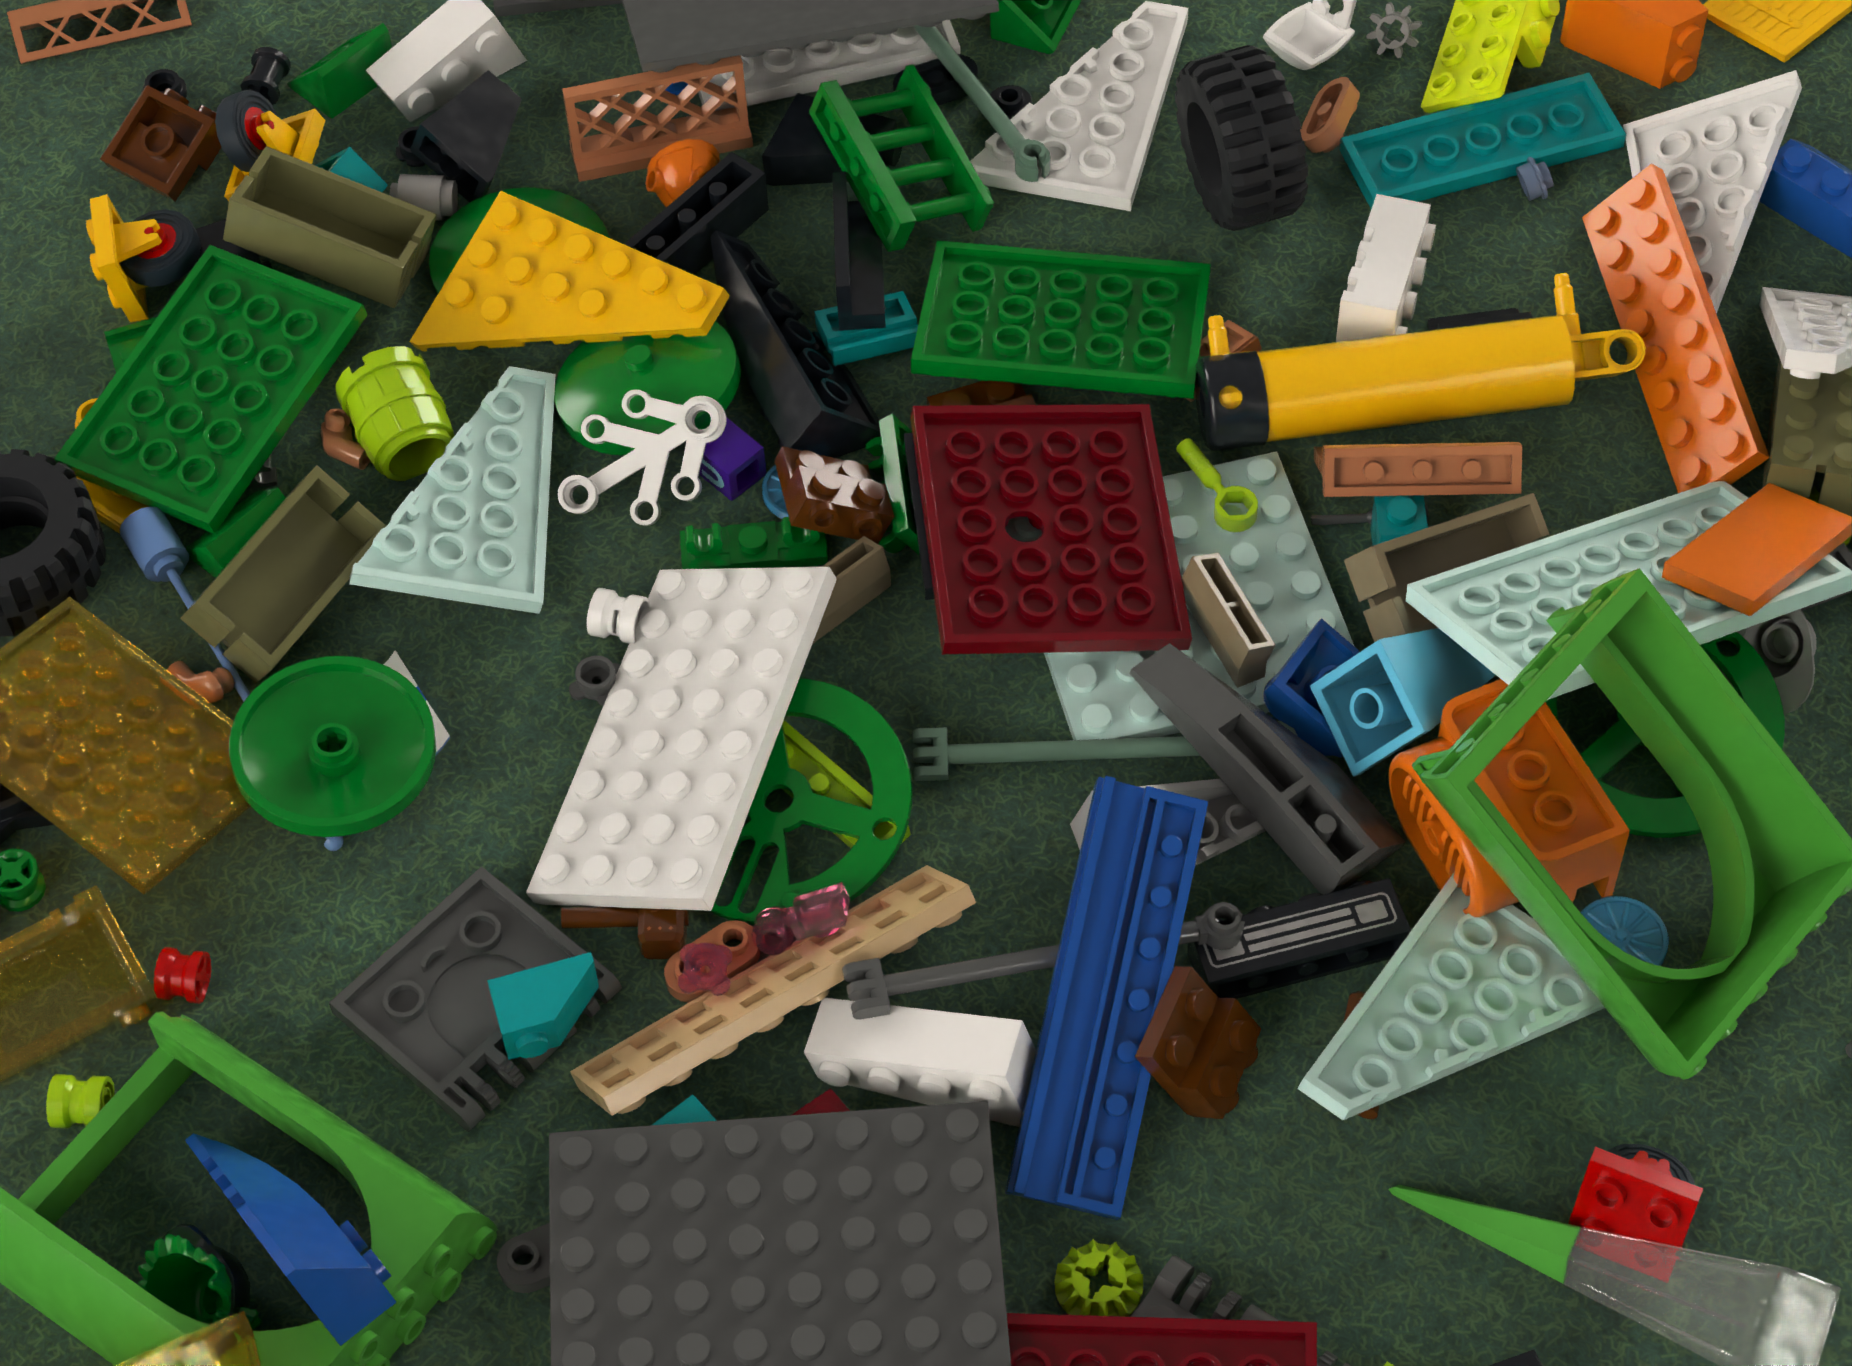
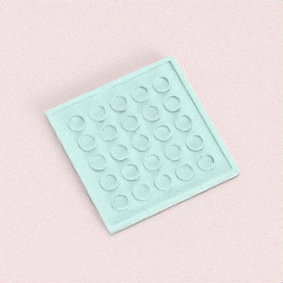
[1005,451,1355,740]

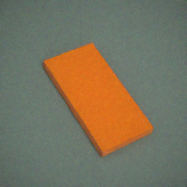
[1662,483,1852,616]

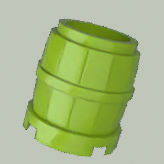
[335,346,455,481]

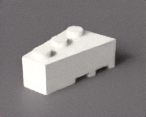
[366,0,527,122]

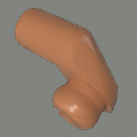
[321,408,370,470]
[165,661,235,707]

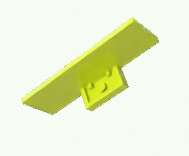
[1421,0,1560,113]

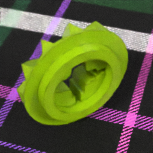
[1054,1239,1143,1317]

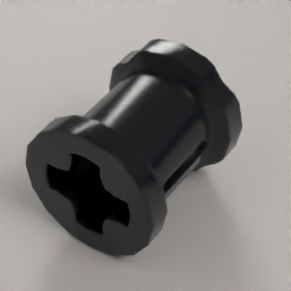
[241,47,291,105]

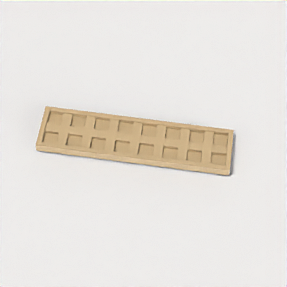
[570,865,976,1116]

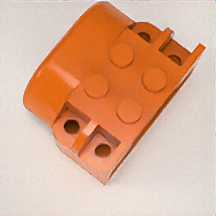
[1389,679,1630,917]

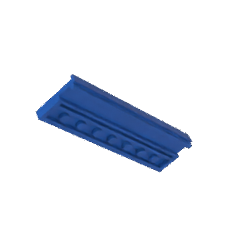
[1005,776,1209,1220]

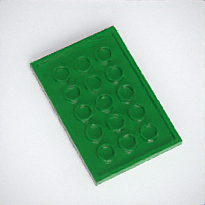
[911,240,1211,399]
[54,245,368,534]

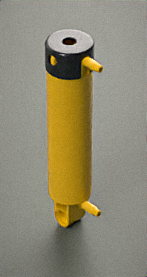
[1195,273,1646,451]

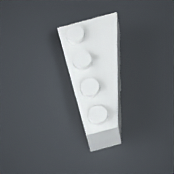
[1336,194,1436,342]
[804,998,1036,1127]

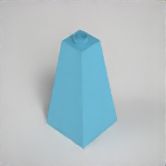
[1310,628,1495,777]

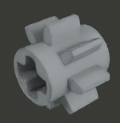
[1366,2,1422,58]

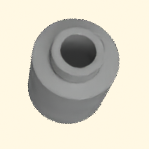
[390,174,458,221]

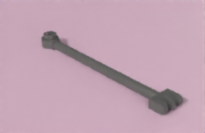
[842,902,1245,1020]

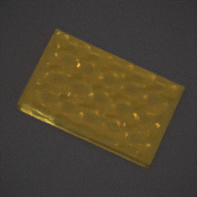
[0,597,250,895]

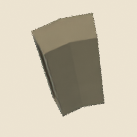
[813,536,891,643]
[1182,552,1275,688]

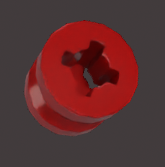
[154,947,212,1004]

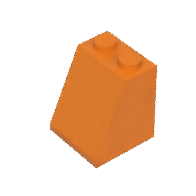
[1560,0,1709,89]

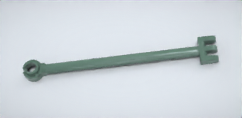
[913,25,1051,182]
[912,721,1297,781]

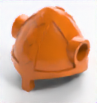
[646,139,720,207]

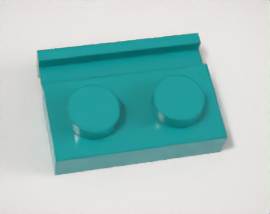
[814,291,918,366]

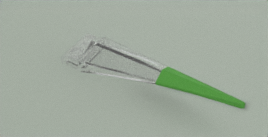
[1388,1185,1841,1366]

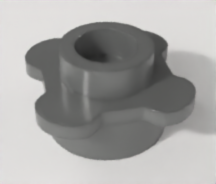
[569,656,620,706]

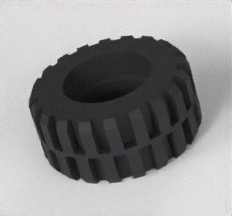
[1175,45,1308,231]
[0,449,106,637]

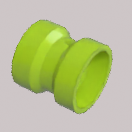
[46,1074,115,1129]

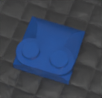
[1263,618,1360,758]

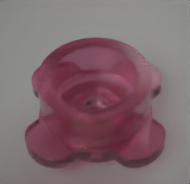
[678,943,732,996]

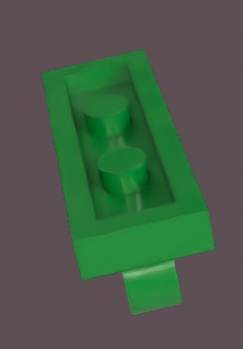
[866,414,919,555]
[680,517,828,569]

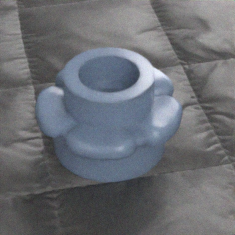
[1516,157,1554,201]

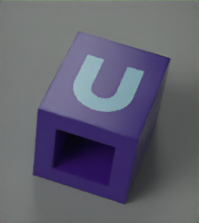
[699,417,767,501]

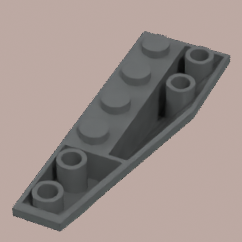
[1130,643,1406,895]

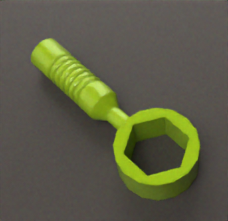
[1176,438,1258,532]

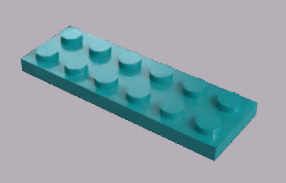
[1339,73,1626,209]

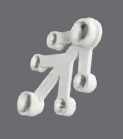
[558,389,726,526]

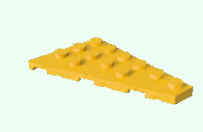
[409,191,730,351]

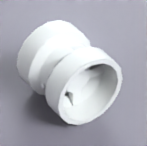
[587,587,650,644]

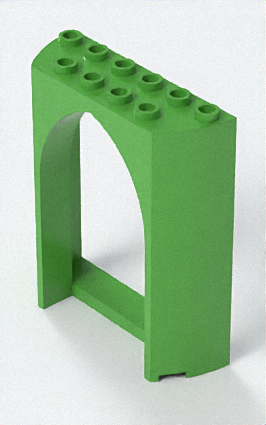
[1412,568,1852,1080]
[0,1012,498,1366]

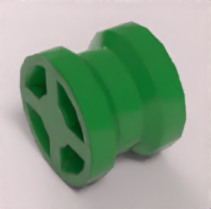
[0,848,46,912]

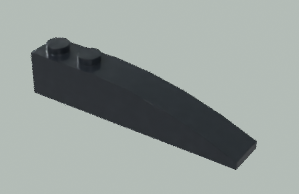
[710,230,881,458]

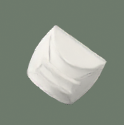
[1263,0,1357,70]

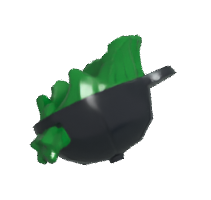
[137,1224,262,1331]

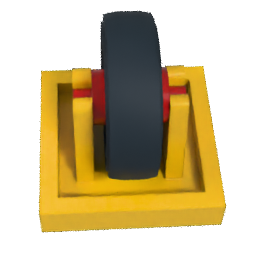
[215,90,326,201]
[86,194,201,322]

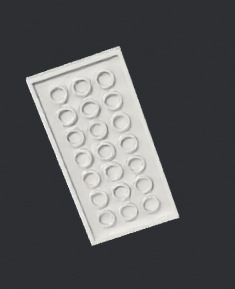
[526,567,837,911]

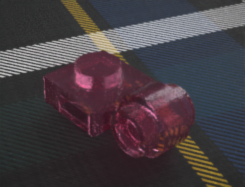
[752,882,850,955]

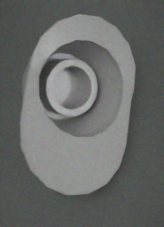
[1736,609,1817,715]

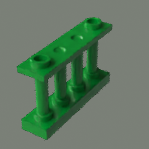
[809,64,994,252]

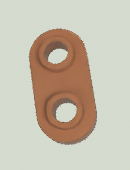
[1300,77,1360,153]
[664,920,761,1003]

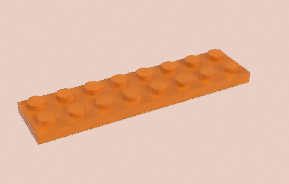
[1582,163,1770,493]

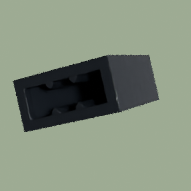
[410,70,521,202]
[762,93,902,186]

